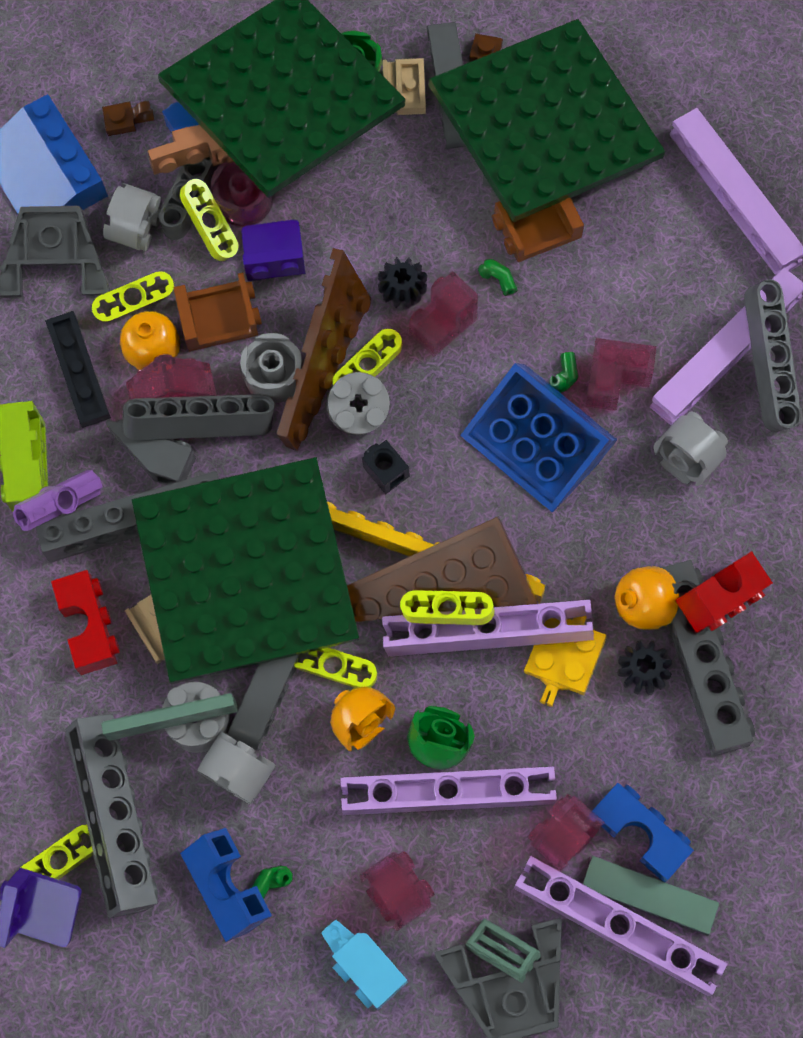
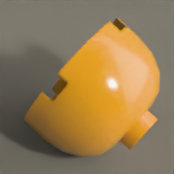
[120,311,180,372]
[615,566,679,630]
[330,686,395,751]

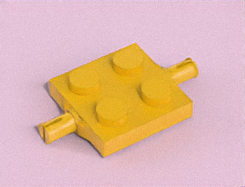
[524,616,607,707]

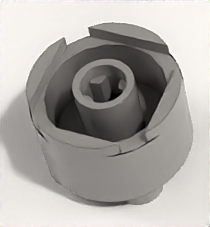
[103,183,161,251]
[240,333,303,403]
[327,372,390,435]
[654,411,728,486]
[162,682,230,753]
[197,732,276,805]

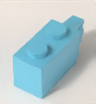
[321,920,408,1010]

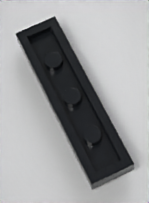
[45,311,111,428]

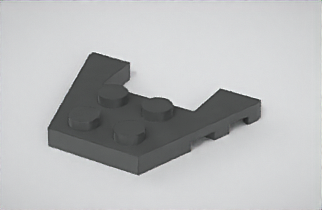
[0,206,110,297]
[434,917,562,1038]

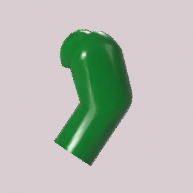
[478,259,517,296]
[549,352,578,393]
[251,865,293,899]

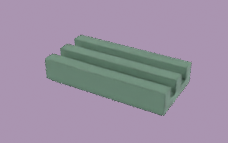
[465,918,541,983]

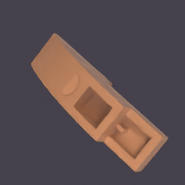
[147,125,233,175]

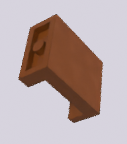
[492,198,584,262]
[173,272,262,352]

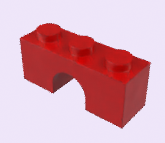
[675,551,773,633]
[51,570,120,675]

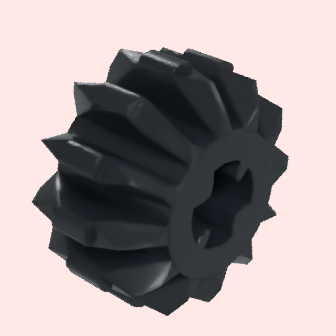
[378,257,427,309]
[617,640,672,695]

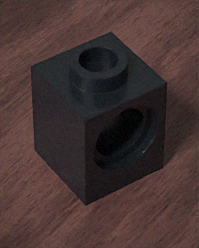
[362,440,410,494]

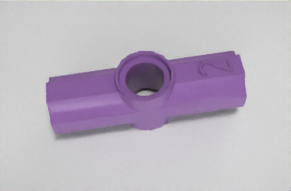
[12,470,103,531]

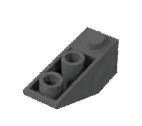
[106,419,196,485]

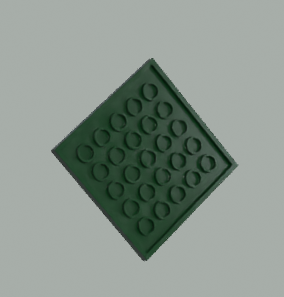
[158,0,406,198]
[429,19,666,223]
[131,457,359,684]

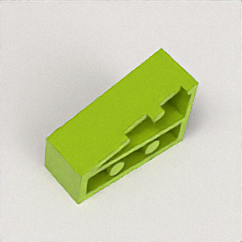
[0,401,48,512]

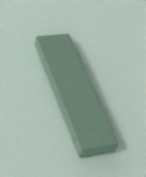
[101,693,238,741]
[583,856,719,936]

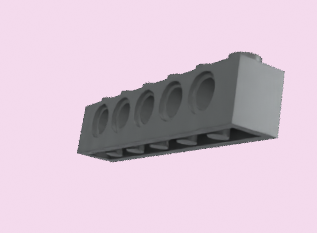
[36,471,219,563]
[662,560,755,757]
[65,714,158,919]

